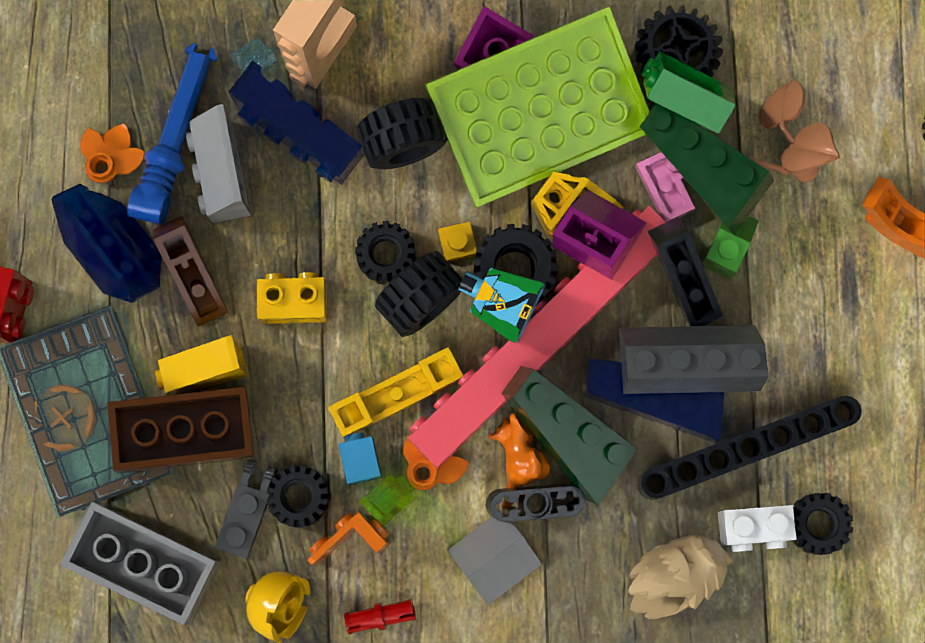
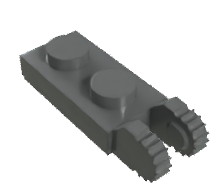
[215,459,277,559]

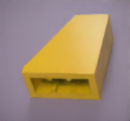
[155,335,249,395]

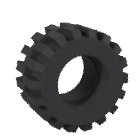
[356,98,448,170]
[474,224,558,304]
[375,251,462,337]

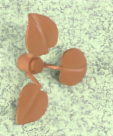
[704,80,840,203]

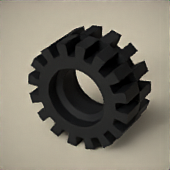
[355,221,416,284]
[267,465,330,528]
[793,493,854,555]

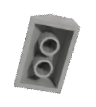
[186,104,251,224]

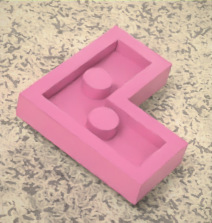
[635,152,695,222]

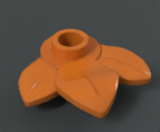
[80,124,145,184]
[403,432,469,491]

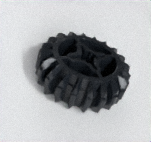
[634,4,723,77]

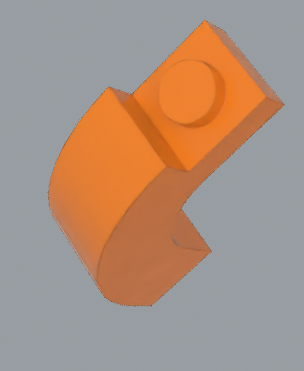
[862,177,925,259]

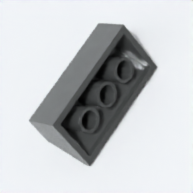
[619,325,768,394]

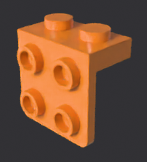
[307,512,391,565]

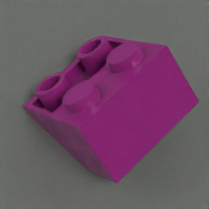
[553,190,646,280]

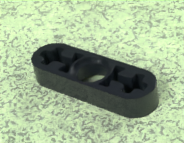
[485,484,585,522]

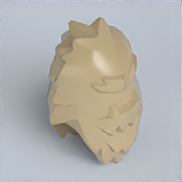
[628,535,732,619]

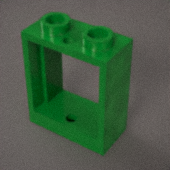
[642,51,736,134]

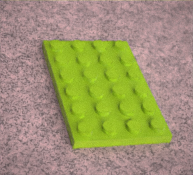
[424,7,650,208]

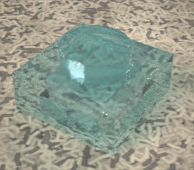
[230,38,277,79]

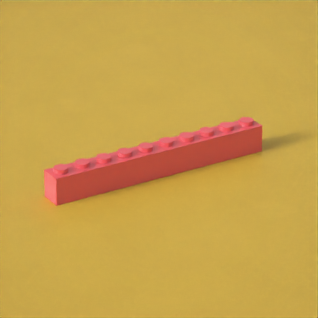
[408,206,666,470]

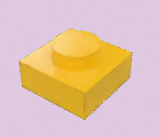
[438,221,477,262]

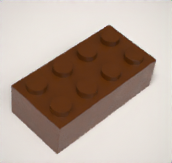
[107,387,254,474]

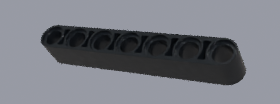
[637,395,862,500]

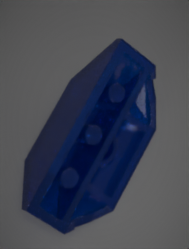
[51,184,162,303]

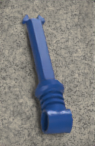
[127,43,218,225]

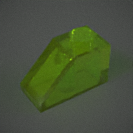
[359,474,415,528]

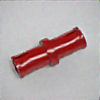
[344,599,416,635]

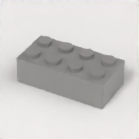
[60,502,222,625]

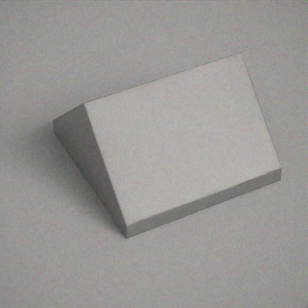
[447,510,542,605]

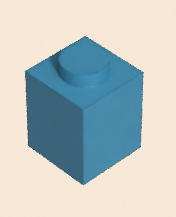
[338,432,382,486]

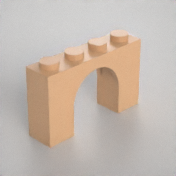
[273,0,357,89]

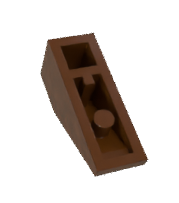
[152,216,228,326]

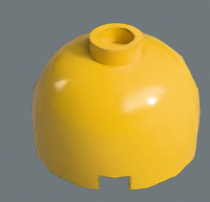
[245,571,310,643]

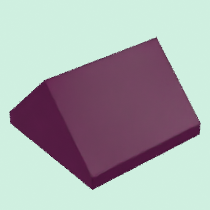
[453,6,535,70]

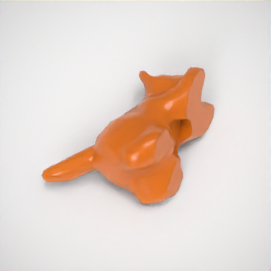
[488,413,551,512]

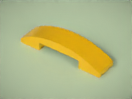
[328,347,463,438]

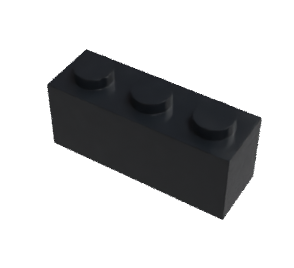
[648,217,724,326]

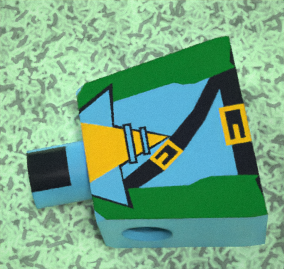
[459,268,546,343]

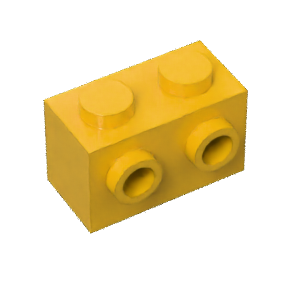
[257,272,327,324]

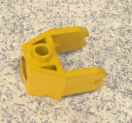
[530,172,624,240]

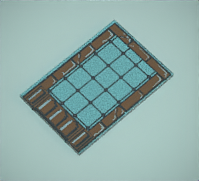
[0,306,174,518]

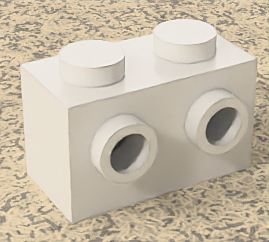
[718,505,796,552]

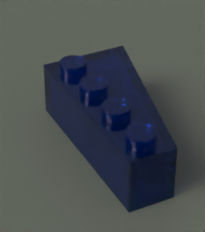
[228,60,365,185]
[584,359,724,444]

